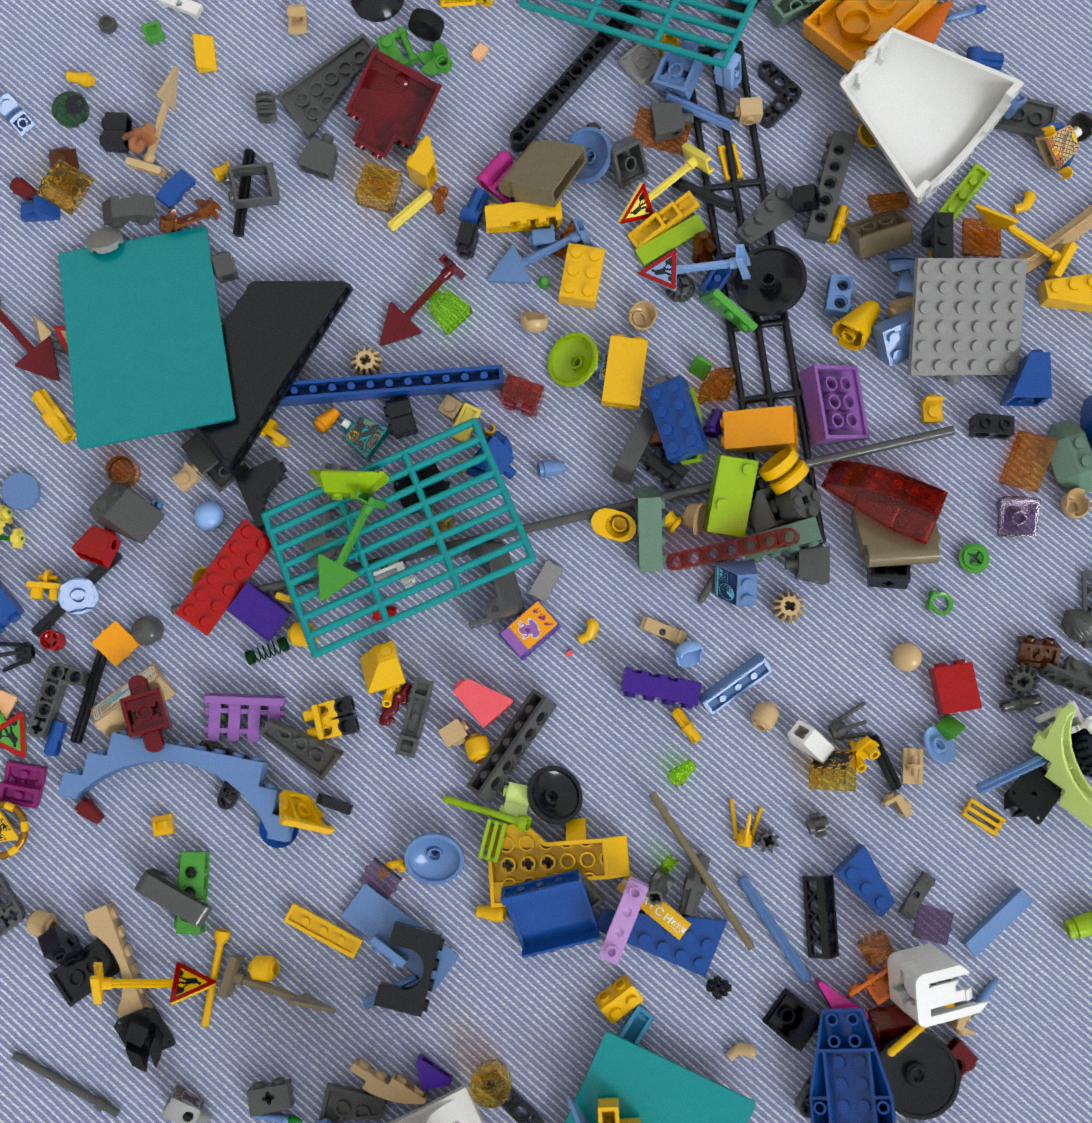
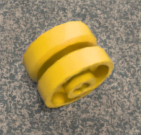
[759,446,809,495]

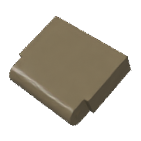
[498,140,587,207]
[851,501,941,568]

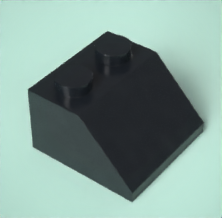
[762,988,820,1052]

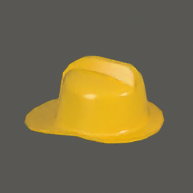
[591,508,637,542]

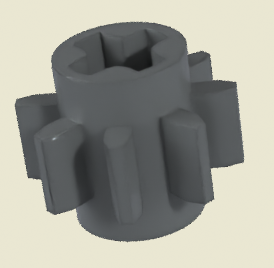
[806,812,830,838]
[755,828,779,853]

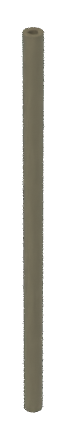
[649,791,755,950]

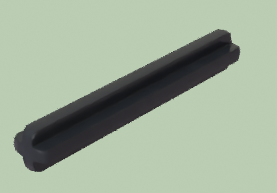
[671,178,736,213]

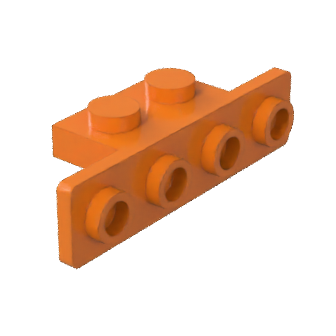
[847,963,890,1006]

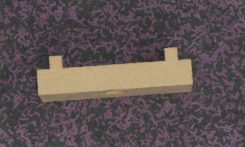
[639,616,687,645]

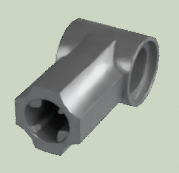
[646,868,675,906]

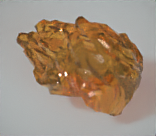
[696,366,736,404]

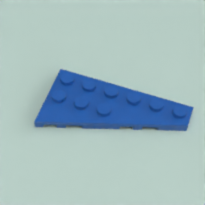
[597,909,727,977]

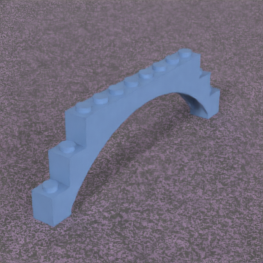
[58,729,294,842]

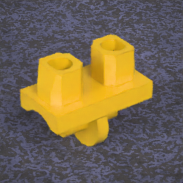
[26,569,61,601]
[847,735,881,773]

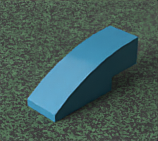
[616,1005,655,1045]

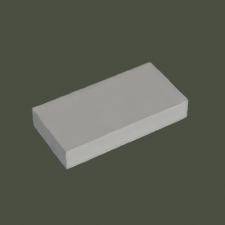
[528,560,563,603]

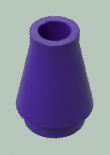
[703,409,723,438]

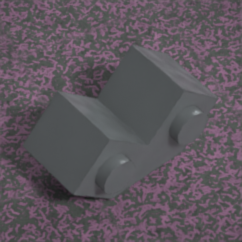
[102,193,156,229]

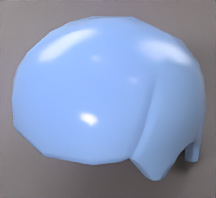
[194,501,224,531]
[674,641,704,668]

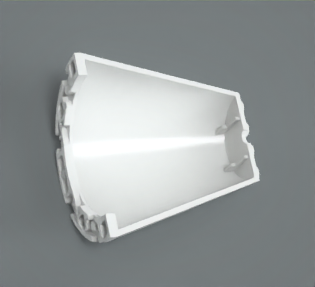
[839,27,1025,204]

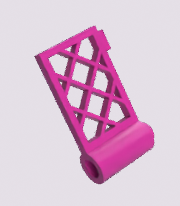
[476,151,514,204]

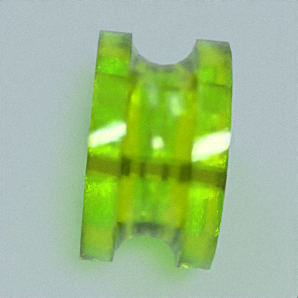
[659,854,678,874]

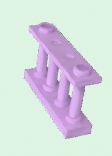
[598,876,649,966]

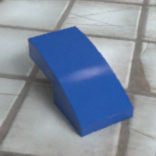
[156,169,195,209]

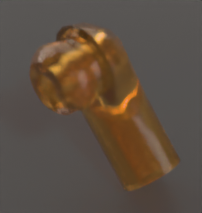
[432,186,449,214]

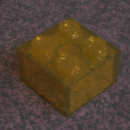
[354,162,403,214]

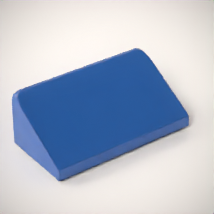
[697,257,733,293]

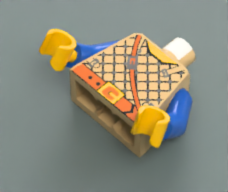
[1035,122,1082,180]

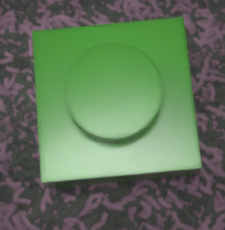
[141,20,166,45]

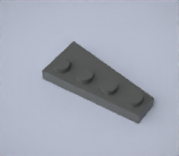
[733,183,798,247]
[259,717,344,780]

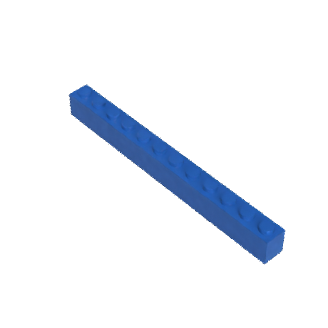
[279,365,504,407]

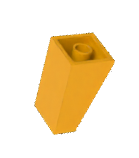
[720,405,799,453]

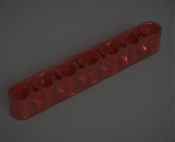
[666,527,800,571]

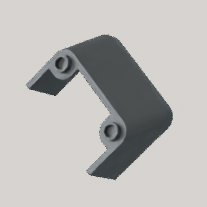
[451,542,524,629]

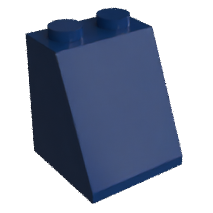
[1000,349,1052,407]

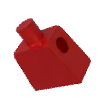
[72,526,121,569]

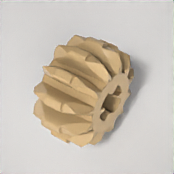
[350,346,383,376]
[772,590,805,624]

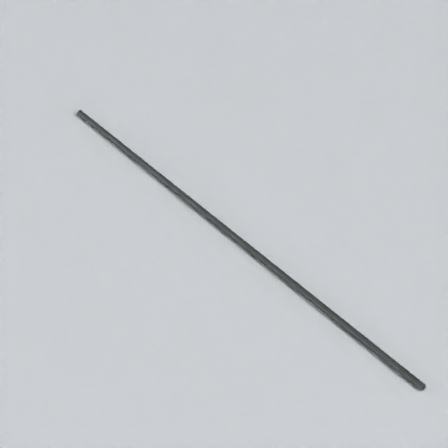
[171,426,955,615]

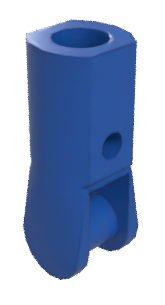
[44,720,68,756]

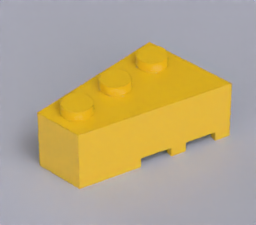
[1036,273,1092,313]

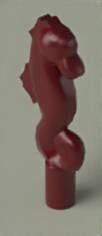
[378,682,412,726]

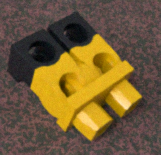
[302,695,361,740]

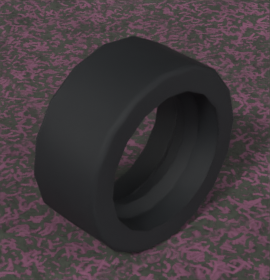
[408,8,445,41]

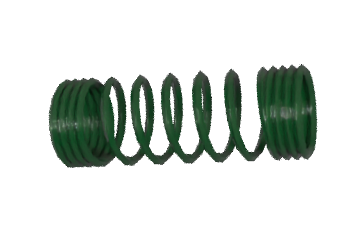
[244,636,290,665]

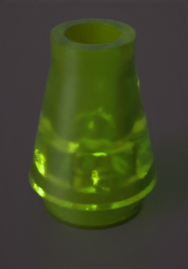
[667,759,697,787]

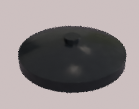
[731,245,807,316]
[879,1032,960,1120]

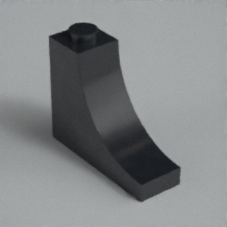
[234,457,288,530]

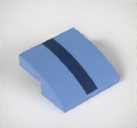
[886,253,923,276]

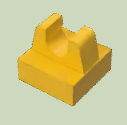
[151,813,176,837]

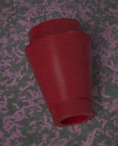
[9,177,40,201]
[74,797,105,825]

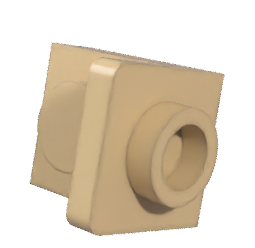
[171,461,202,493]
[949,1002,976,1037]

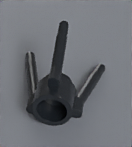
[0,642,35,672]

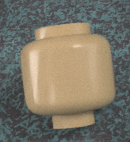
[750,701,779,732]
[26,910,58,937]

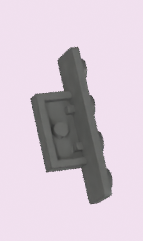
[1038,656,1092,700]

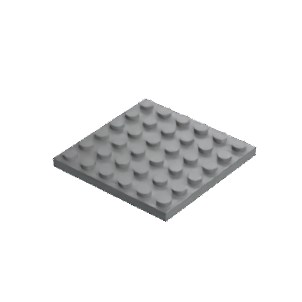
[907,258,1027,376]

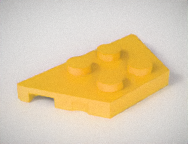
[279,789,335,835]

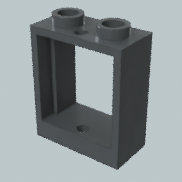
[224,162,280,209]

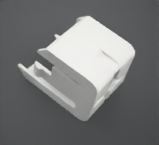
[887,943,989,1027]

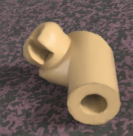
[725,1042,757,1061]

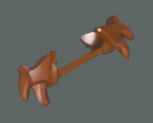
[159,197,222,233]

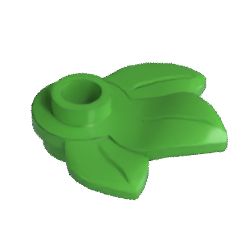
[419,41,452,75]

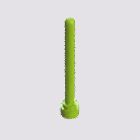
[443,795,532,832]

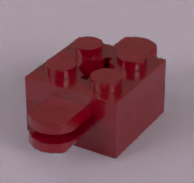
[119,675,173,753]

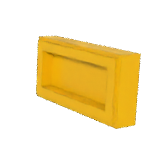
[717,143,743,182]

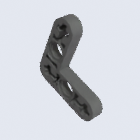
[0,873,26,937]

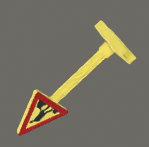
[618,142,714,224]

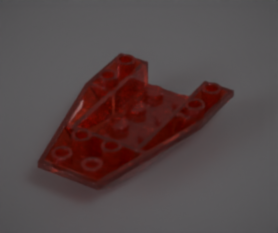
[821,461,948,544]

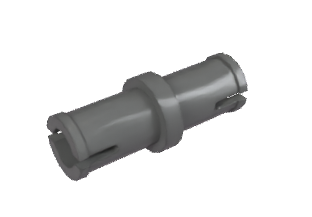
[999,694,1042,713]

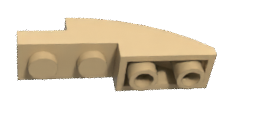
[349,1058,428,1104]

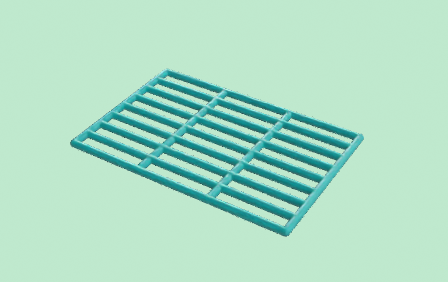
[519,0,758,68]
[261,418,536,658]

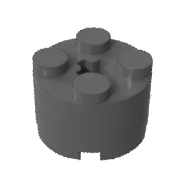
[775,481,822,524]

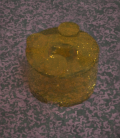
[470,1059,512,1108]

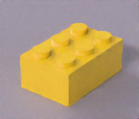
[559,243,605,310]

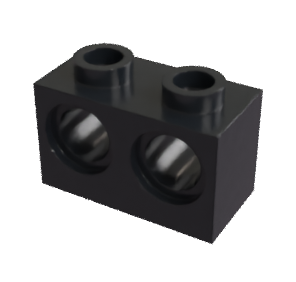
[969,413,1015,440]

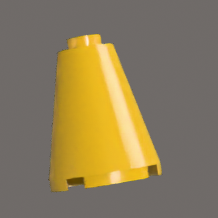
[832,300,881,351]

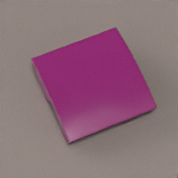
[0,760,48,809]

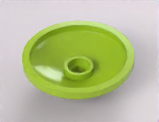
[547,332,599,388]

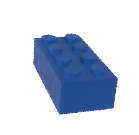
[645,375,710,464]

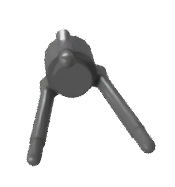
[828,702,872,741]

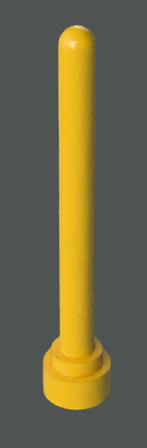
[201,928,231,1027]
[887,1003,955,1057]

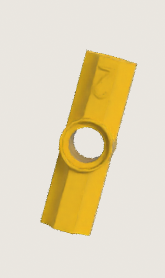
[31,389,76,443]

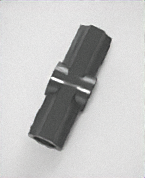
[679,853,711,917]

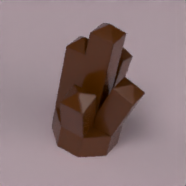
[692,232,716,263]

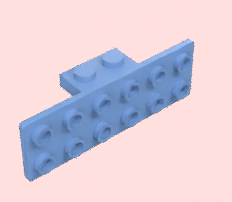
[342,884,459,989]

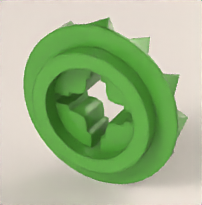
[958,543,990,573]

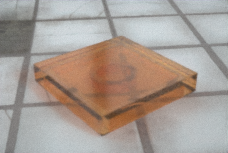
[962,218,1001,258]

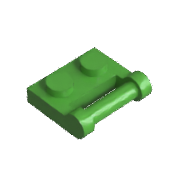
[376,27,419,67]

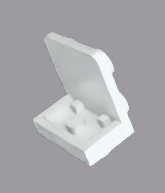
[372,560,417,589]

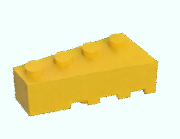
[484,199,562,234]

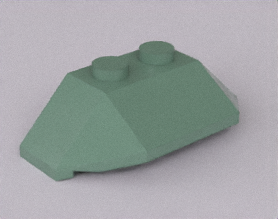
[1043,419,1092,493]

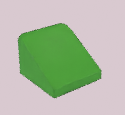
[689,355,713,380]
[935,714,966,741]

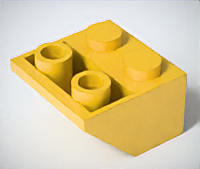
[406,134,438,191]

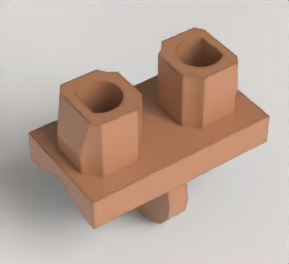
[122,122,158,153]

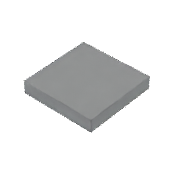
[617,43,662,89]

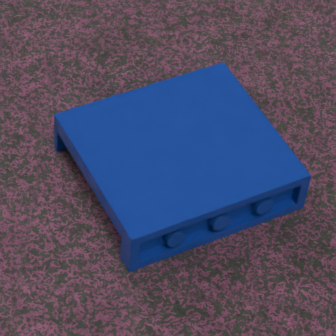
[500,869,600,958]

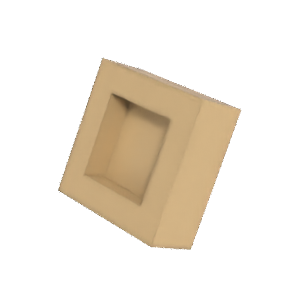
[437,394,463,421]

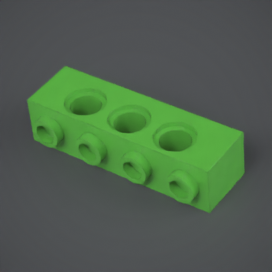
[174,850,210,935]

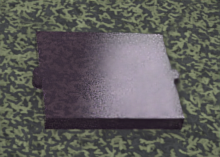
[359,858,402,900]
[912,904,954,946]

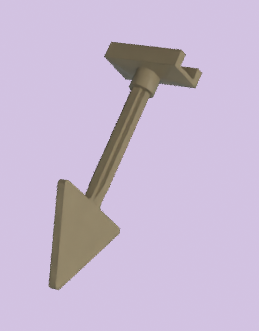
[217,953,336,1013]

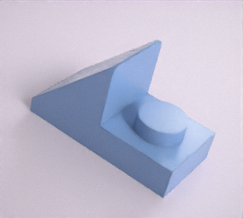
[1003,92,1028,119]

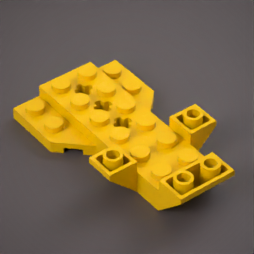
[485,818,630,908]

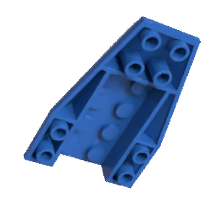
[809,1008,897,1123]

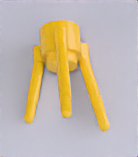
[729,798,763,847]

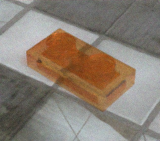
[867,191,910,212]

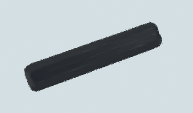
[869,734,902,790]

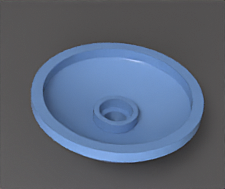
[566,127,612,184]
[404,832,464,885]

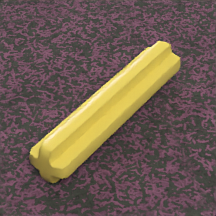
[387,190,433,232]

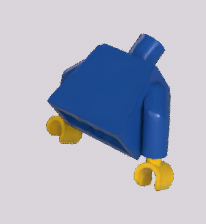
[459,423,516,480]

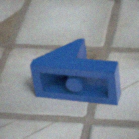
[21,195,60,222]

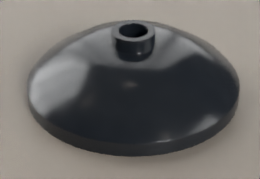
[351,0,404,22]
[527,766,583,825]

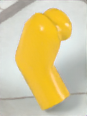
[382,685,401,708]

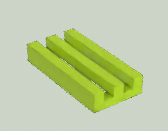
[478,818,508,863]

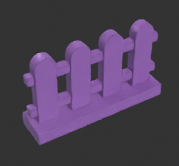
[204,692,286,743]

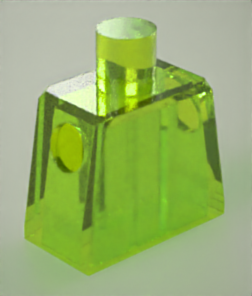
[429,290,473,336]

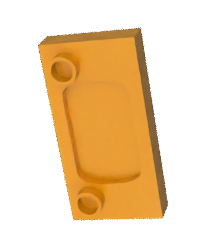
[802,0,939,73]

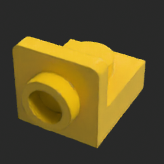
[920,394,944,424]

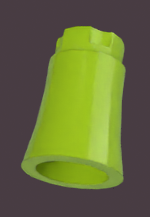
[1063,910,1092,940]

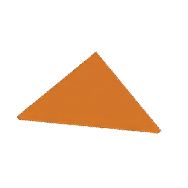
[905,0,953,44]

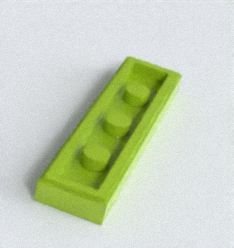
[938,163,991,222]
[634,214,707,267]

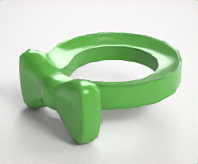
[925,590,953,615]

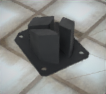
[393,463,451,515]
[1004,766,1061,824]
[114,1007,176,1072]

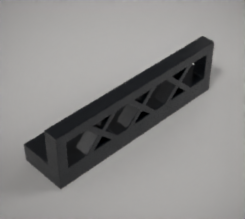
[802,875,839,959]

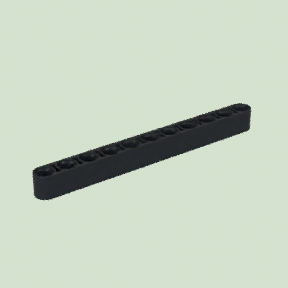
[510,0,642,152]

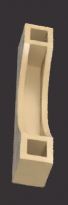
[84,902,153,1018]

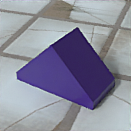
[416,1053,454,1091]

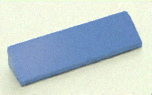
[699,653,773,716]
[961,888,1032,957]

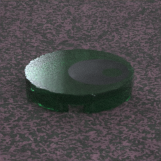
[52,91,90,128]

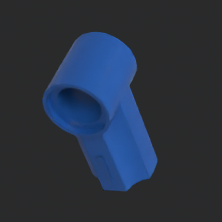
[966,46,1004,71]
[459,188,489,226]

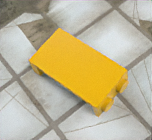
[601,334,648,411]

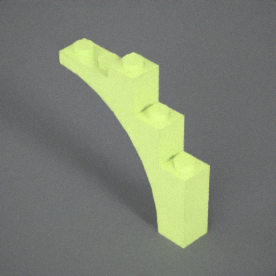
[1031,703,1092,828]

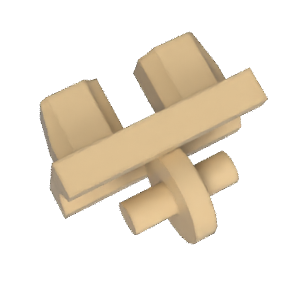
[901,748,924,785]

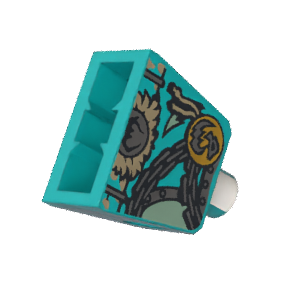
[341,416,389,462]

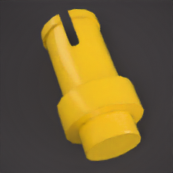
[66,70,96,88]

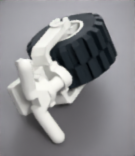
[1035,700,1092,778]

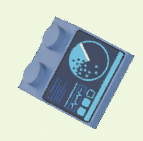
[714,560,758,606]

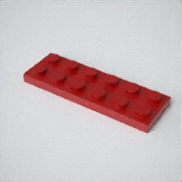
[174,519,272,636]

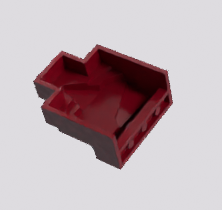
[345,47,442,160]

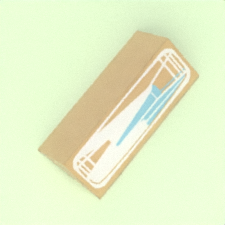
[90,662,177,739]

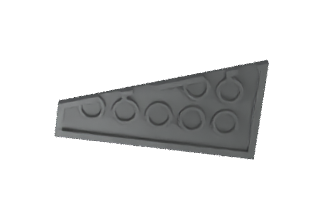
[276,33,374,139]

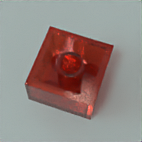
[500,373,545,417]

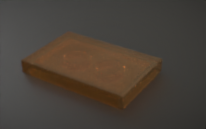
[632,107,691,155]
[999,430,1058,493]

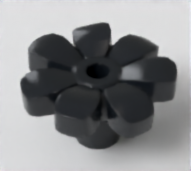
[706,976,732,1000]

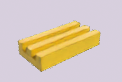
[960,798,1006,837]

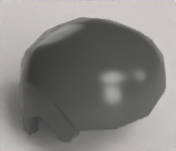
[1067,111,1092,142]
[131,616,164,646]

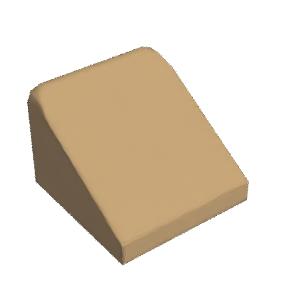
[32,314,52,342]

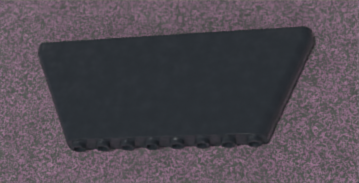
[195,281,353,475]

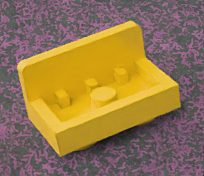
[594,974,644,1025]

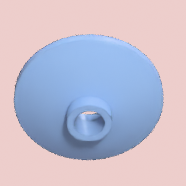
[923,726,956,764]

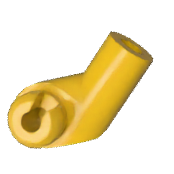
[1012,190,1036,214]
[577,618,599,645]
[377,859,406,878]

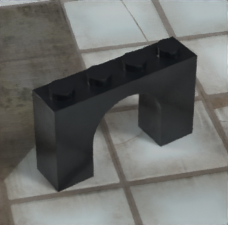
[921,212,954,258]
[374,921,445,1017]

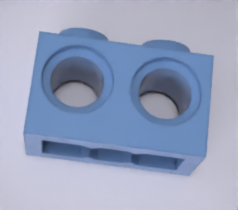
[822,273,856,318]

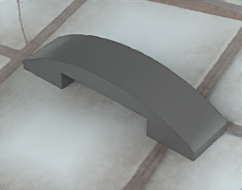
[395,677,434,758]

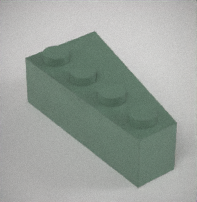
[633,486,666,572]
[739,517,823,563]

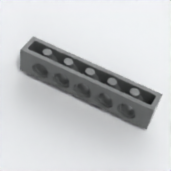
[802,130,856,244]
[466,688,557,803]

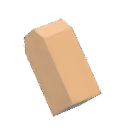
[472,42,489,62]

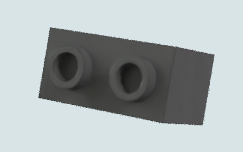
[247,1077,294,1117]

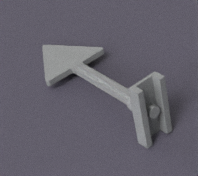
[299,462,348,570]

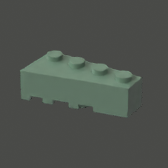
[766,0,826,28]

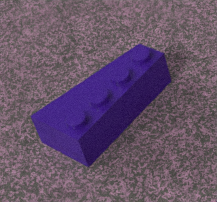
[620,667,702,710]

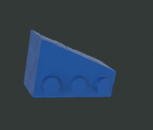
[832,843,895,917]

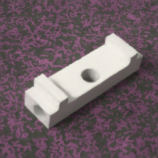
[158,0,204,19]

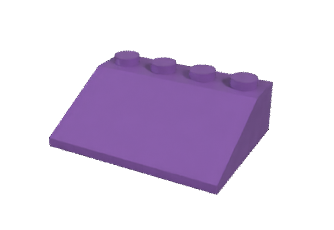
[799,365,870,445]

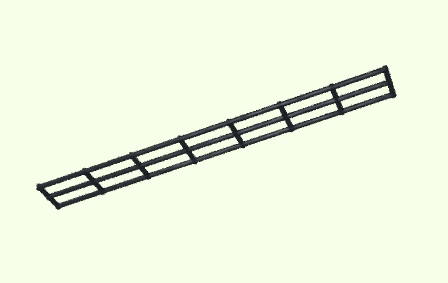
[690,41,826,544]

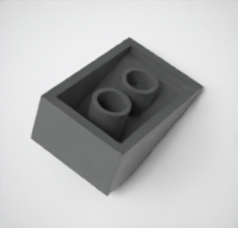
[89,481,165,544]

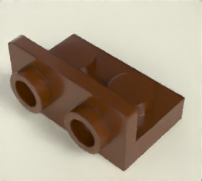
[1015,635,1062,667]

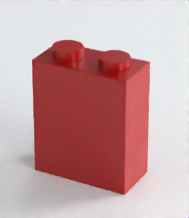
[928,659,982,715]

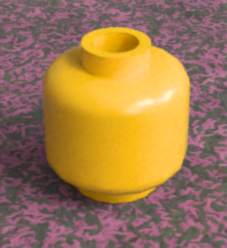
[287,621,318,647]
[464,733,492,764]
[248,955,280,982]

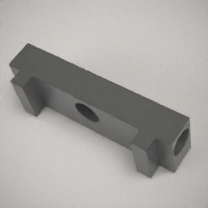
[898,871,936,920]

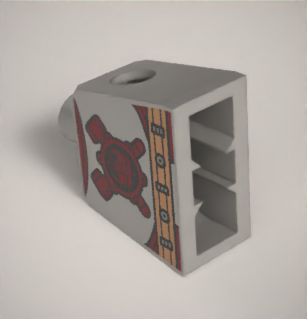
[161,1084,212,1123]

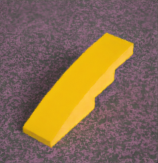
[627,190,701,249]

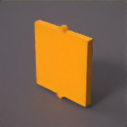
[91,620,140,667]

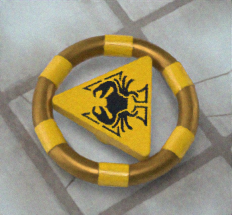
[0,801,29,859]

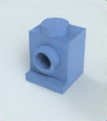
[528,224,555,251]

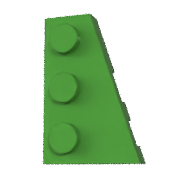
[699,288,758,333]

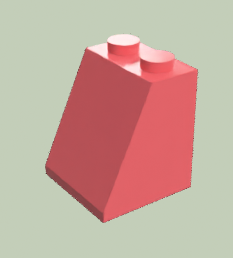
[452,678,515,728]

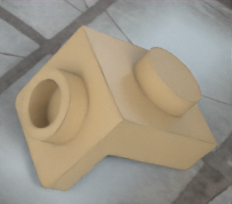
[287,4,308,35]
[879,792,913,818]

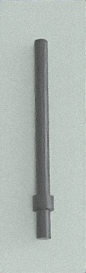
[12,1051,120,1117]

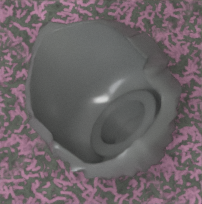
[1062,609,1092,642]

